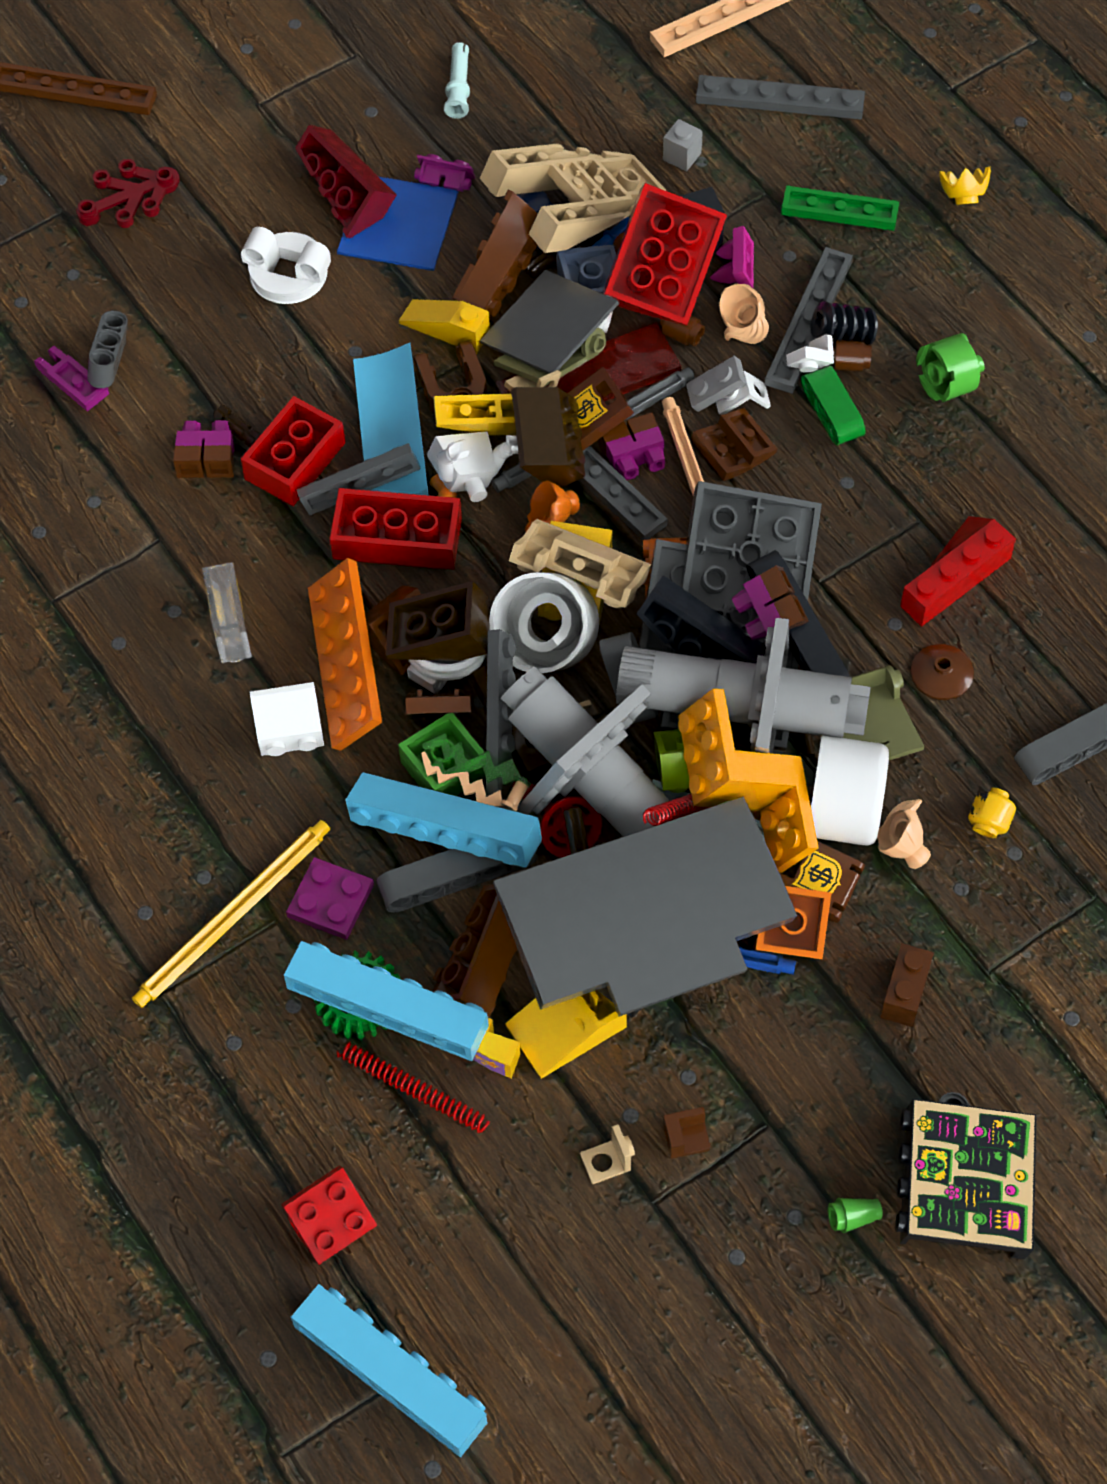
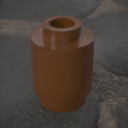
[660,315,705,347]
[833,340,872,371]

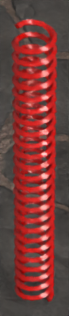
[643,794,710,826]
[336,1041,490,1134]

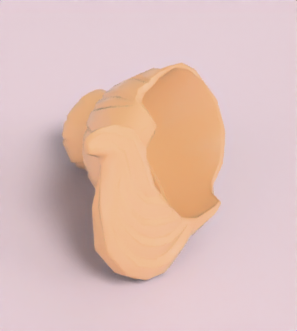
[719,284,769,344]
[877,799,931,869]

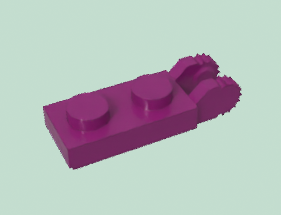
[34,346,109,412]

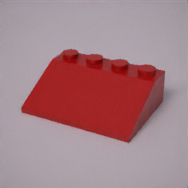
[602,183,727,326]

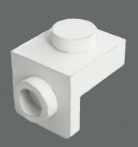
[786,334,834,373]

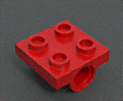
[281,1165,378,1265]

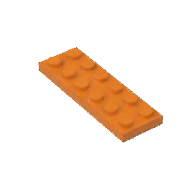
[308,558,382,751]

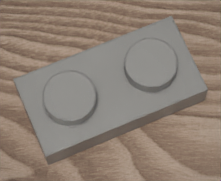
[686,356,746,412]

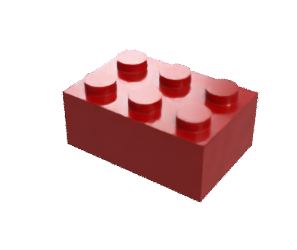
[241,396,346,506]

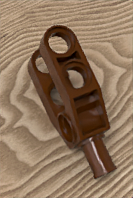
[413,340,487,434]

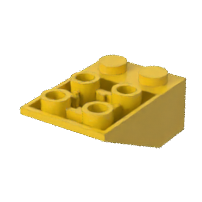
[505,990,627,1079]

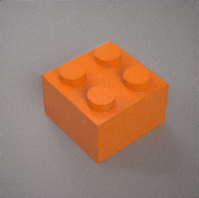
[753,886,831,959]

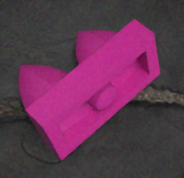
[710,226,754,288]

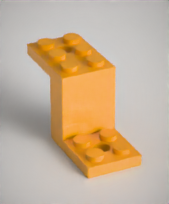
[678,688,819,873]

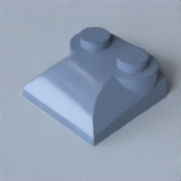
[556,245,616,293]

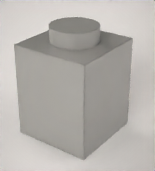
[663,119,702,172]

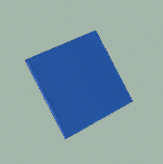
[337,177,459,271]

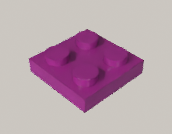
[286,857,374,940]

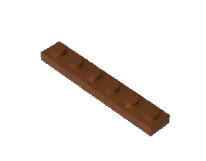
[0,62,157,115]

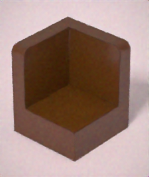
[663,1107,711,1159]

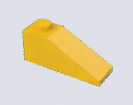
[399,299,490,354]
[433,394,516,435]

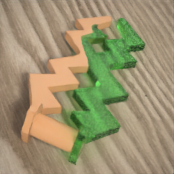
[421,734,531,812]

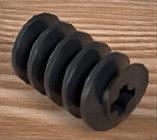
[810,301,878,345]

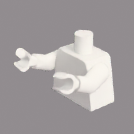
[427,431,519,502]

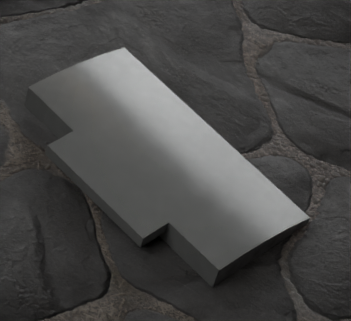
[639,481,822,749]
[493,797,797,1017]

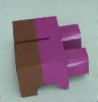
[599,412,665,480]
[173,420,235,478]
[732,565,809,640]

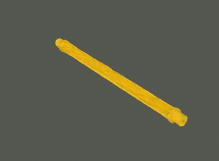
[131,820,331,1008]

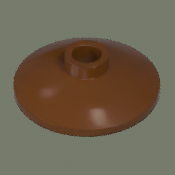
[910,644,974,700]

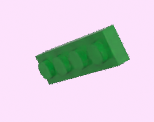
[781,186,899,231]

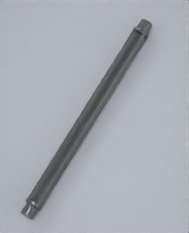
[491,367,695,493]

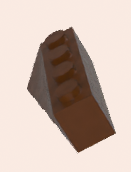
[452,189,538,320]
[432,884,517,1018]

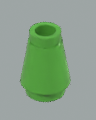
[828,1198,883,1233]

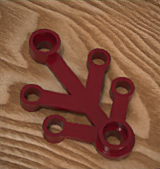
[76,159,180,228]

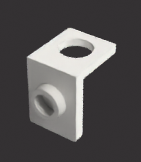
[716,371,771,415]

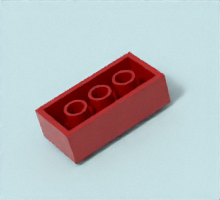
[330,488,462,570]

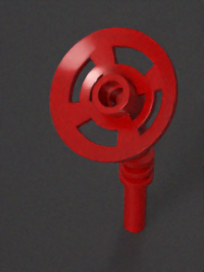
[511,774,602,858]

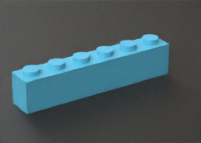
[345,772,542,868]
[284,941,489,1061]
[291,1284,487,1458]

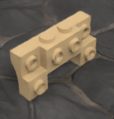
[509,519,652,608]

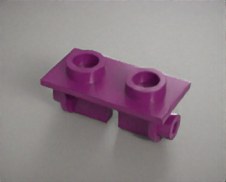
[414,154,475,192]

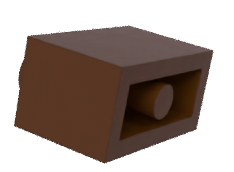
[880,943,934,1027]

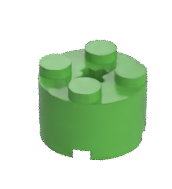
[916,333,985,402]

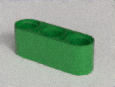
[801,366,865,445]

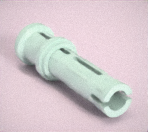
[444,43,470,118]

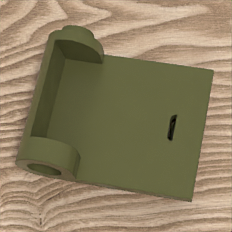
[494,327,606,386]
[843,665,924,760]

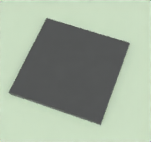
[480,270,619,374]

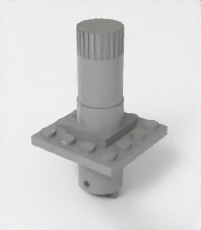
[616,618,871,754]
[501,666,680,837]

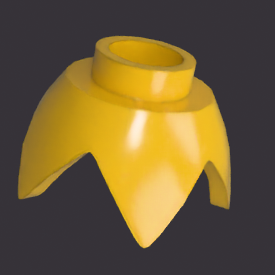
[939,166,991,205]

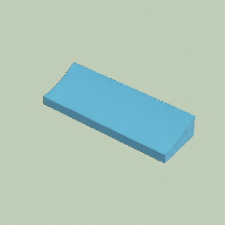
[353,342,429,496]

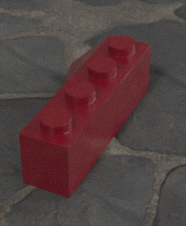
[295,125,397,238]

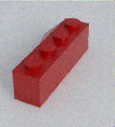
[900,516,1016,627]

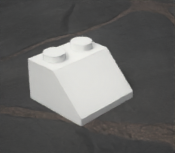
[250,682,324,756]

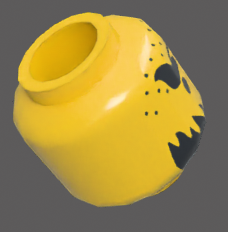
[968,787,1016,838]

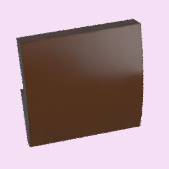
[691,408,778,481]

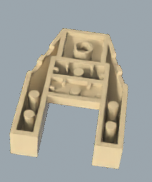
[480,144,667,253]

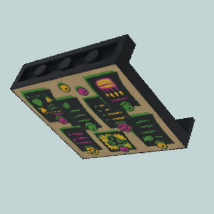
[895,1099,1036,1259]

